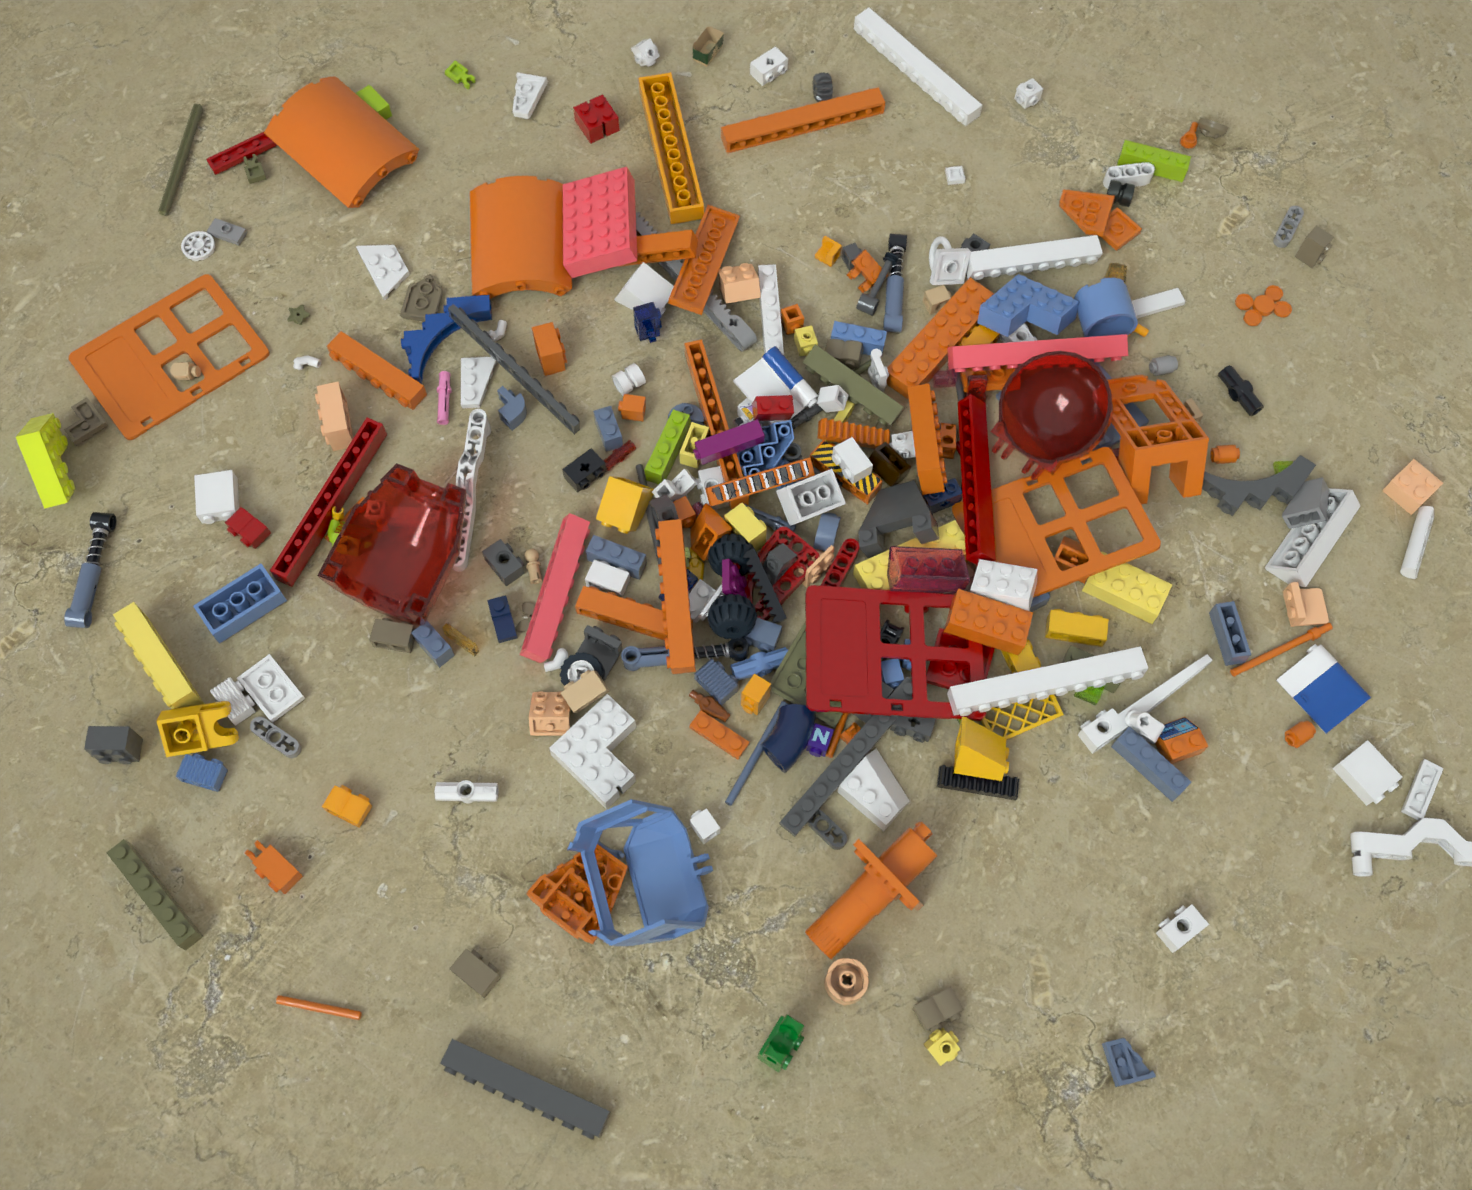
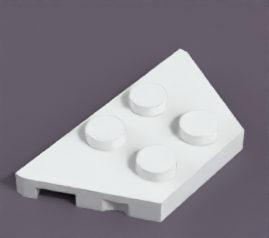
[356,245,410,300]

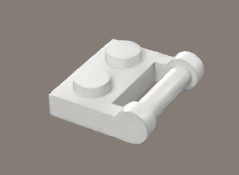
[868,349,889,393]

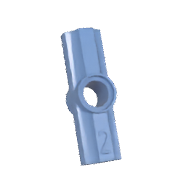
[730,647,788,681]

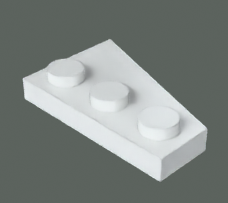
[513,73,548,119]
[461,357,497,409]

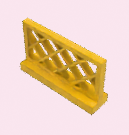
[981,694,1064,740]

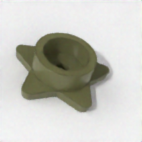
[287,305,310,325]

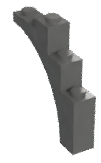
[1202,455,1316,516]

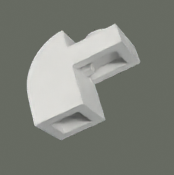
[652,469,698,502]

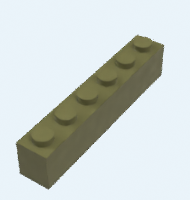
[803,344,905,426]
[106,839,203,950]

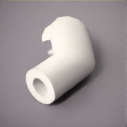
[487,320,507,342]
[293,355,321,370]
[544,648,568,672]

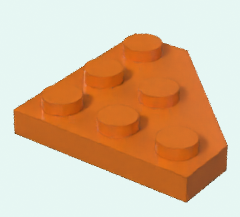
[1059,189,1115,237]

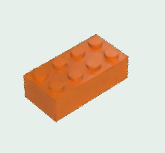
[944,589,1033,656]

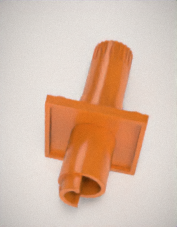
[805,821,937,960]

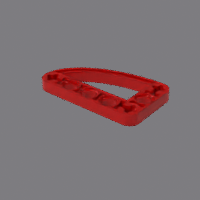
[745,527,820,621]

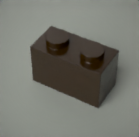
[868,442,911,487]

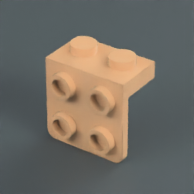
[1283,582,1329,627]

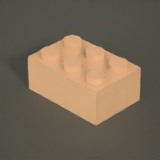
[315,381,354,451]

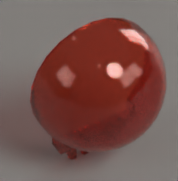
[990,351,1113,480]

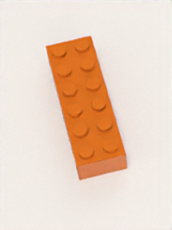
[907,383,947,495]

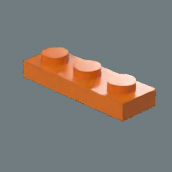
[689,710,750,760]

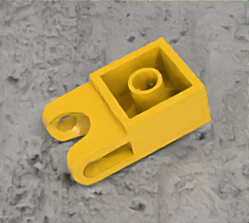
[156,701,239,757]

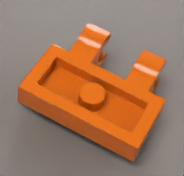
[846,250,888,293]

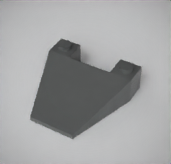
[858,480,939,559]

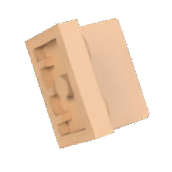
[794,545,835,588]
[529,691,570,736]

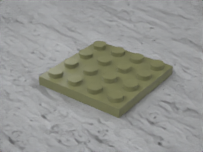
[769,621,843,728]

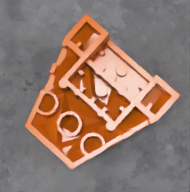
[527,844,628,944]

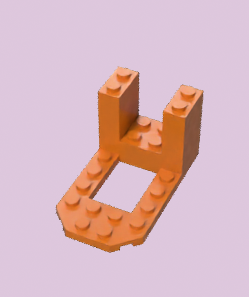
[1095,375,1209,505]

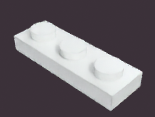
[1401,759,1443,821]

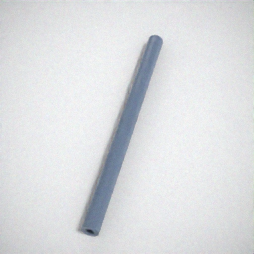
[725,701,788,806]

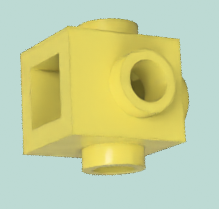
[924,1028,961,1066]

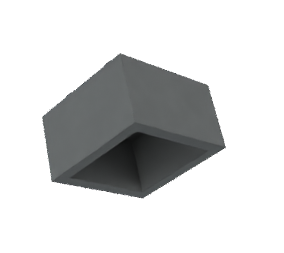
[84,726,143,764]

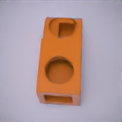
[939,423,956,459]

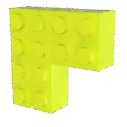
[15,413,75,509]

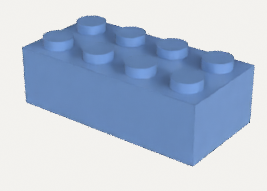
[193,564,287,644]

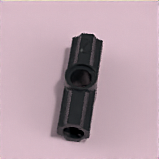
[1218,365,1264,416]

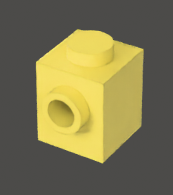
[794,325,818,356]

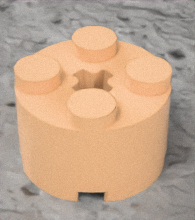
[824,958,869,1006]

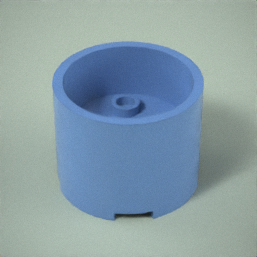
[1074,278,1138,337]

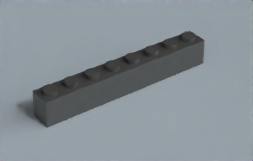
[440,1039,611,1140]

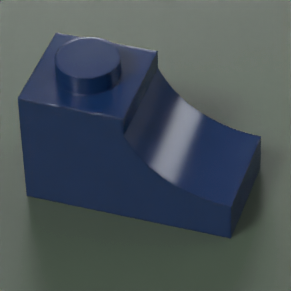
[487,595,518,643]

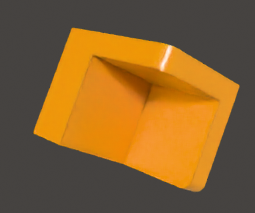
[815,236,842,267]

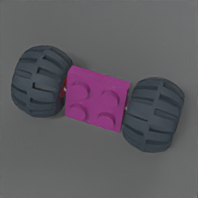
[708,534,757,639]

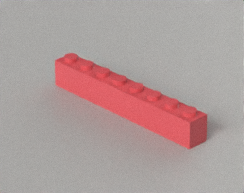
[520,513,590,663]

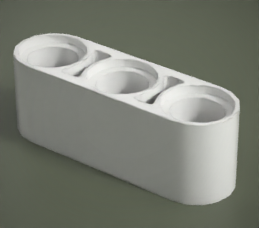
[1103,162,1155,189]

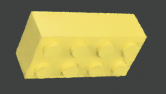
[1082,551,1173,624]

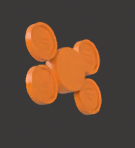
[1235,285,1292,326]

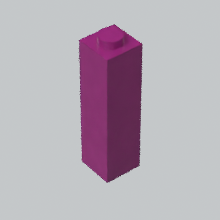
[693,419,765,465]

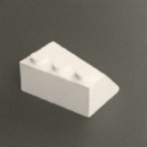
[838,748,910,831]

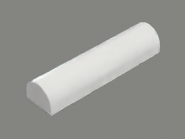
[1400,506,1434,579]

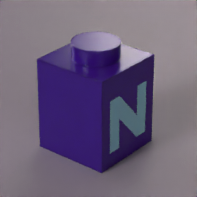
[806,723,834,757]

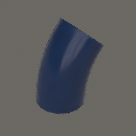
[761,704,816,773]

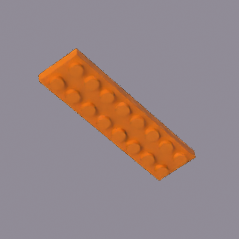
[668,205,740,315]

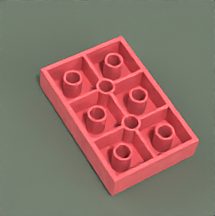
[563,166,637,278]

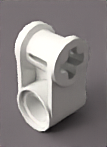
[1125,710,1165,744]

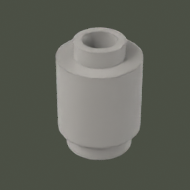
[1149,355,1178,376]

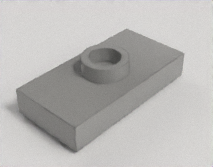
[207,218,247,246]

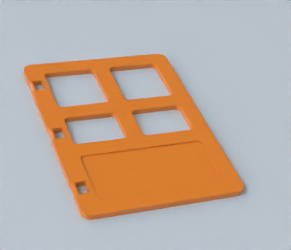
[68,274,269,440]
[952,447,1161,598]

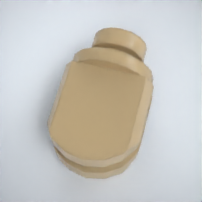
[170,362,201,380]

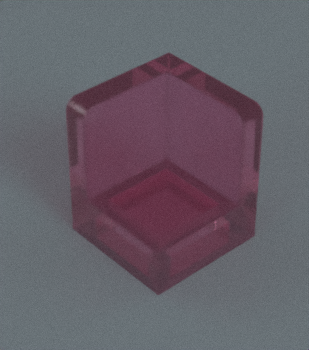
[932,364,957,388]

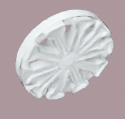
[181,231,215,261]

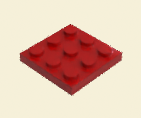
[926,628,995,690]

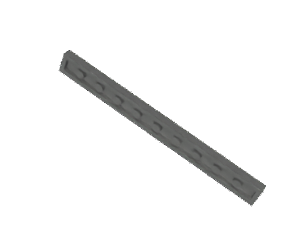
[448,304,580,435]
[779,677,912,837]

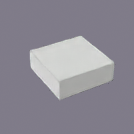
[945,166,965,185]

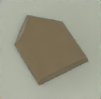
[400,274,443,322]

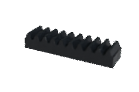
[742,548,787,624]
[936,765,1019,800]

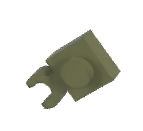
[244,154,266,184]

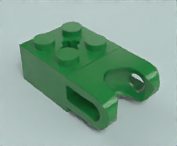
[757,1015,805,1073]

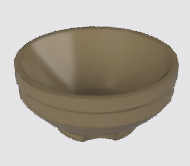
[1198,117,1229,139]

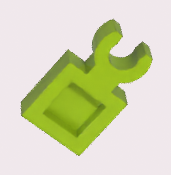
[445,60,476,89]

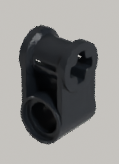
[880,619,905,644]

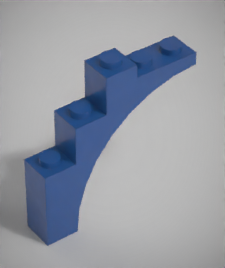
[401,295,492,384]

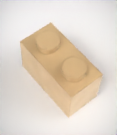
[560,670,610,713]

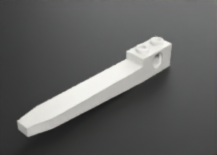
[1078,654,1212,754]

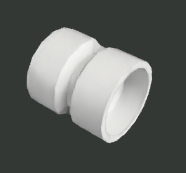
[612,363,646,396]

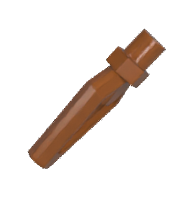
[689,690,730,722]

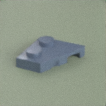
[1102,1038,1156,1087]

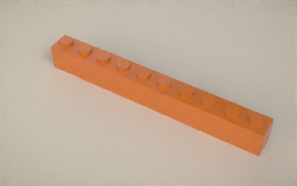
[721,87,885,153]
[684,339,749,509]

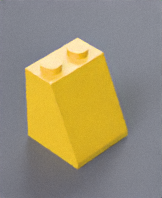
[596,476,654,534]
[954,717,1009,781]

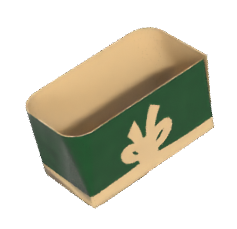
[693,27,724,66]

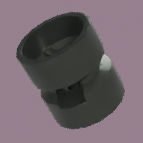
[1106,180,1135,207]

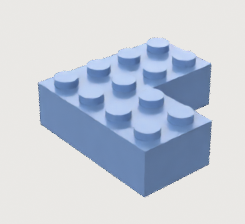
[977,274,1079,337]

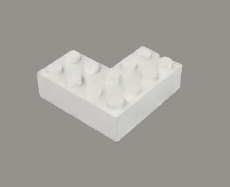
[549,694,636,809]

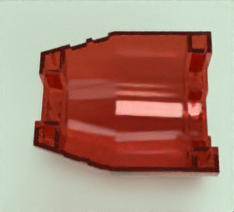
[317,463,467,625]

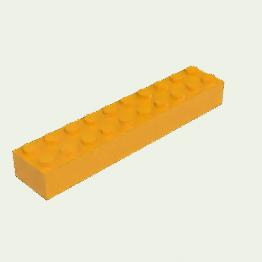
[638,73,704,224]

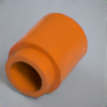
[1210,444,1240,464]
[1285,721,1316,748]

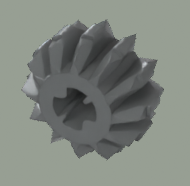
[812,72,833,102]

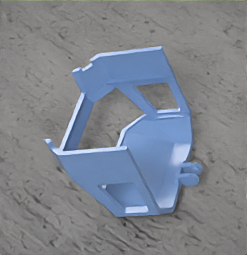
[567,799,713,947]

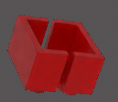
[573,94,620,144]

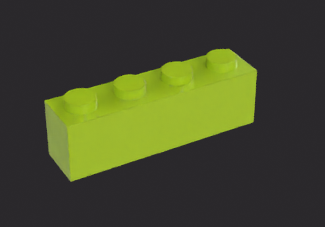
[1117,140,1191,182]
[644,409,691,484]

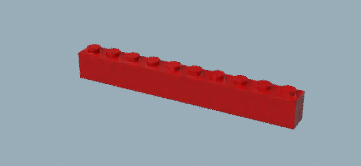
[957,394,996,565]
[270,417,387,587]

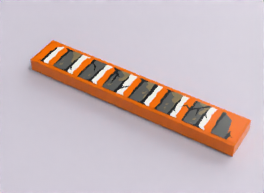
[705,457,815,506]

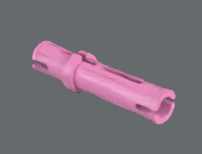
[437,371,452,425]

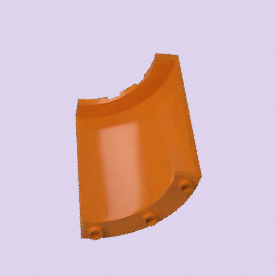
[264,76,420,208]
[470,176,572,299]

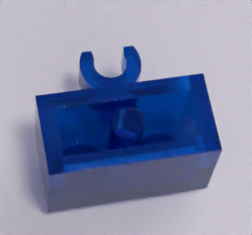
[633,302,662,343]

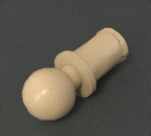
[524,549,542,584]

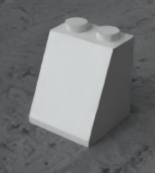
[614,262,674,320]

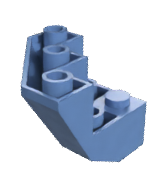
[736,420,794,477]

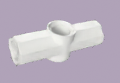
[435,780,499,803]

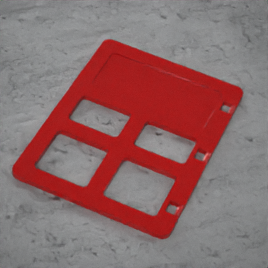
[805,585,986,721]

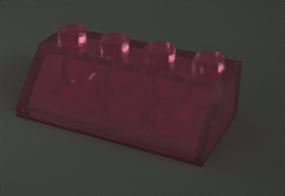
[887,546,971,594]

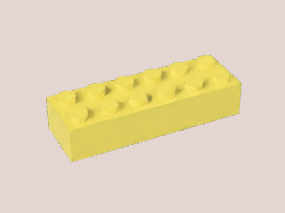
[853,520,968,591]
[113,602,204,709]

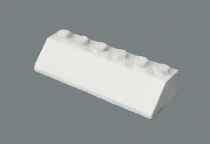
[1265,488,1360,587]

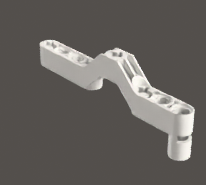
[448,409,491,572]
[1350,818,1472,877]

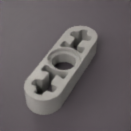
[1273,206,1304,248]
[250,717,301,758]

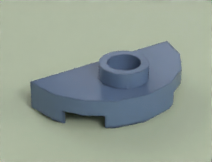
[668,403,704,425]

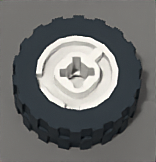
[560,652,605,686]

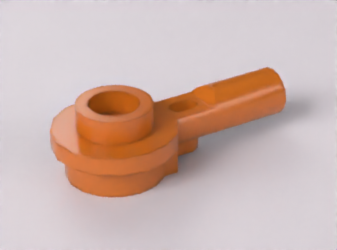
[1180,122,1198,149]

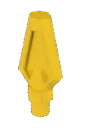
[686,547,704,588]

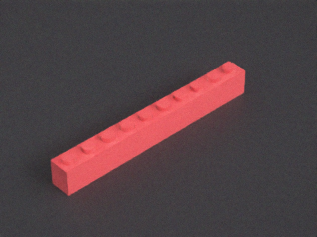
[948,334,1128,373]

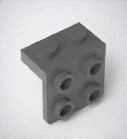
[576,625,623,681]

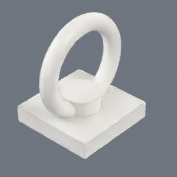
[929,236,971,285]

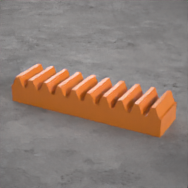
[817,418,890,449]

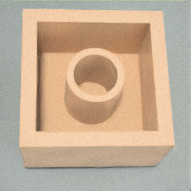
[718,263,761,304]
[1383,459,1443,515]

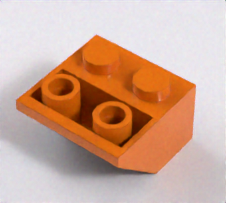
[690,503,733,561]
[1054,536,1089,584]

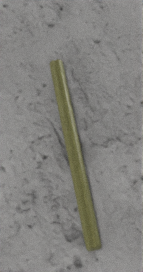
[158,104,203,216]

